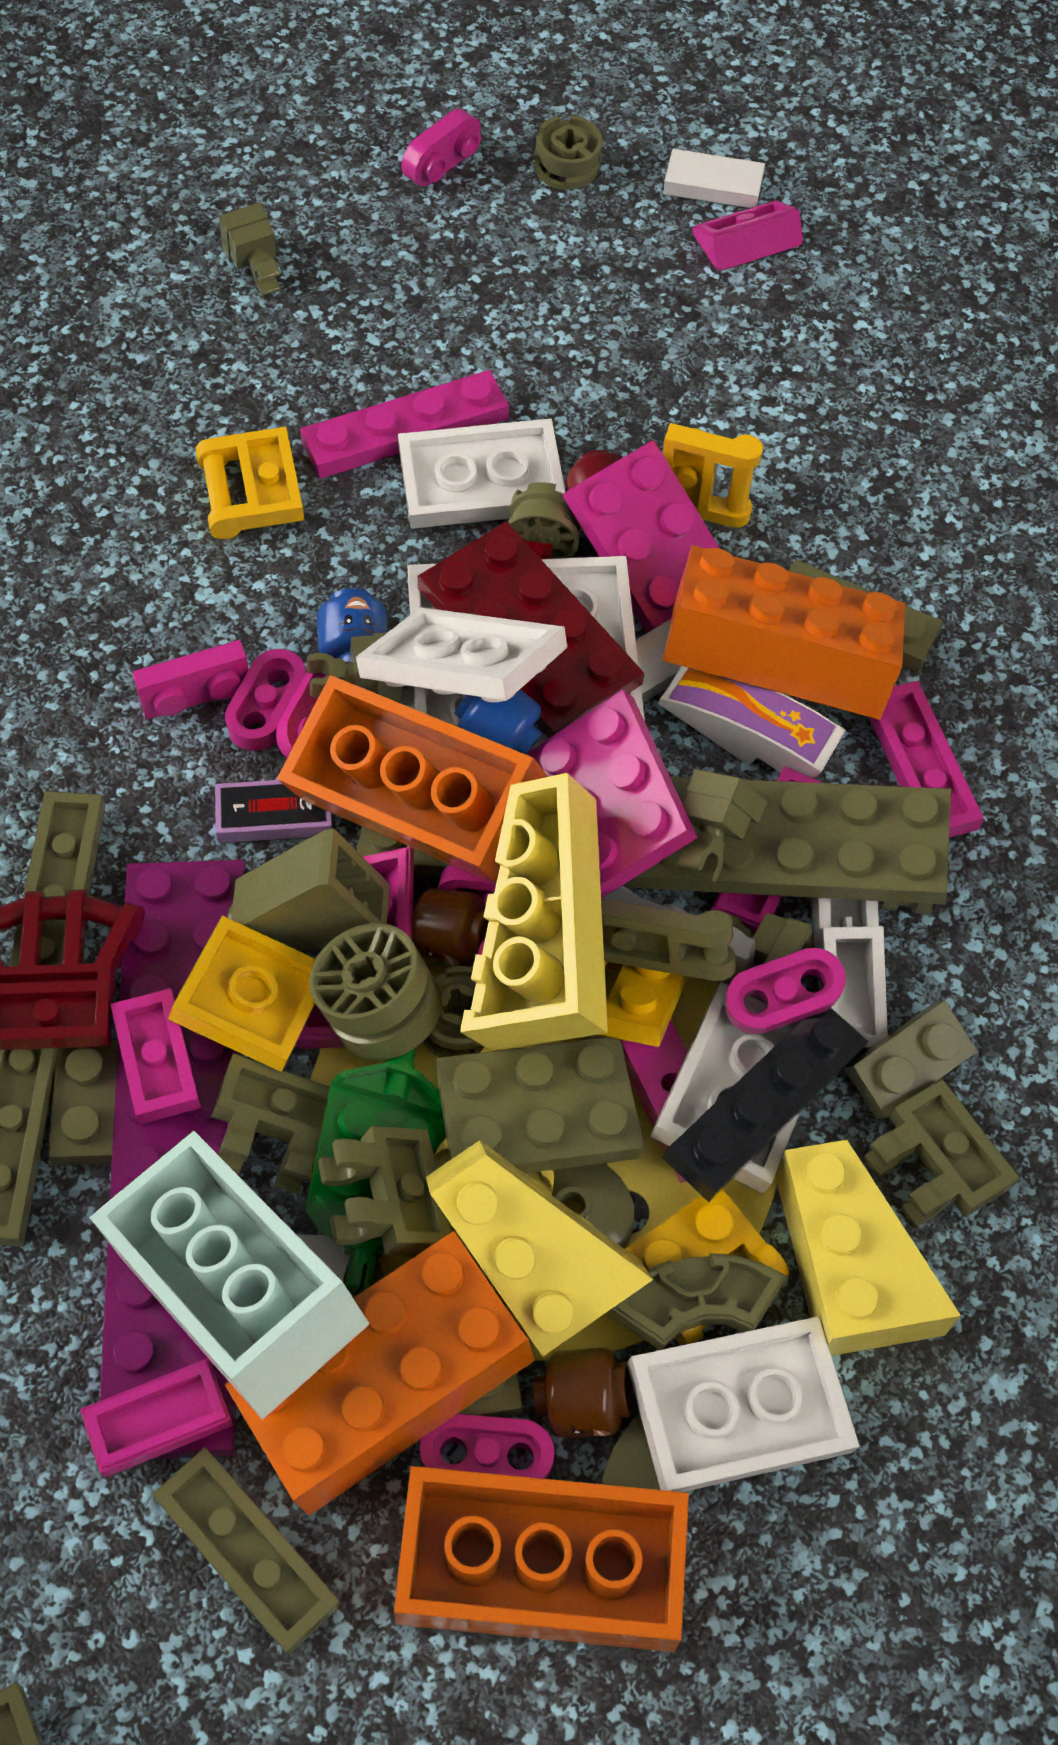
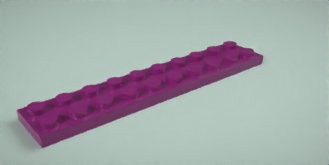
[100,860,246,1460]

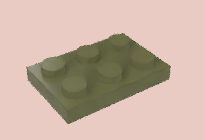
[436,1037,644,1174]

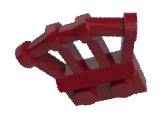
[0,889,145,1050]

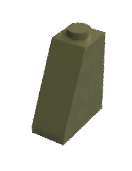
[228,828,390,951]

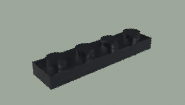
[662,1008,869,1202]

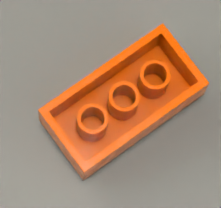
[662,545,906,720]
[277,675,549,884]
[224,1231,535,1516]
[394,1466,689,1652]

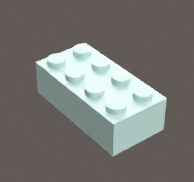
[89,1131,370,1420]

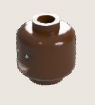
[411,888,489,967]
[533,1347,635,1438]

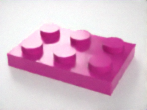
[562,440,720,634]
[528,689,698,898]

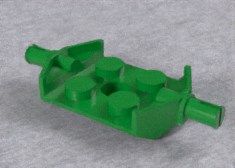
[305,1048,446,1295]

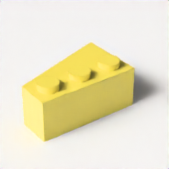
[426,1140,653,1356]
[775,1140,961,1356]

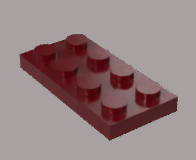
[417,521,644,738]

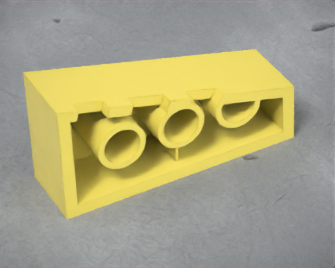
[460,773,608,1051]

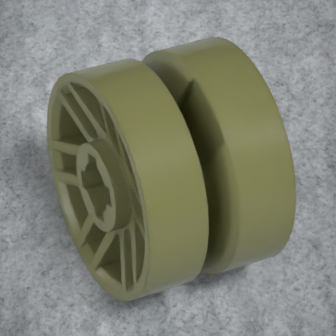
[309,923,442,1060]

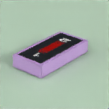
[215,780,332,843]

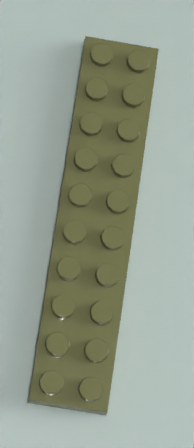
[357,776,951,905]

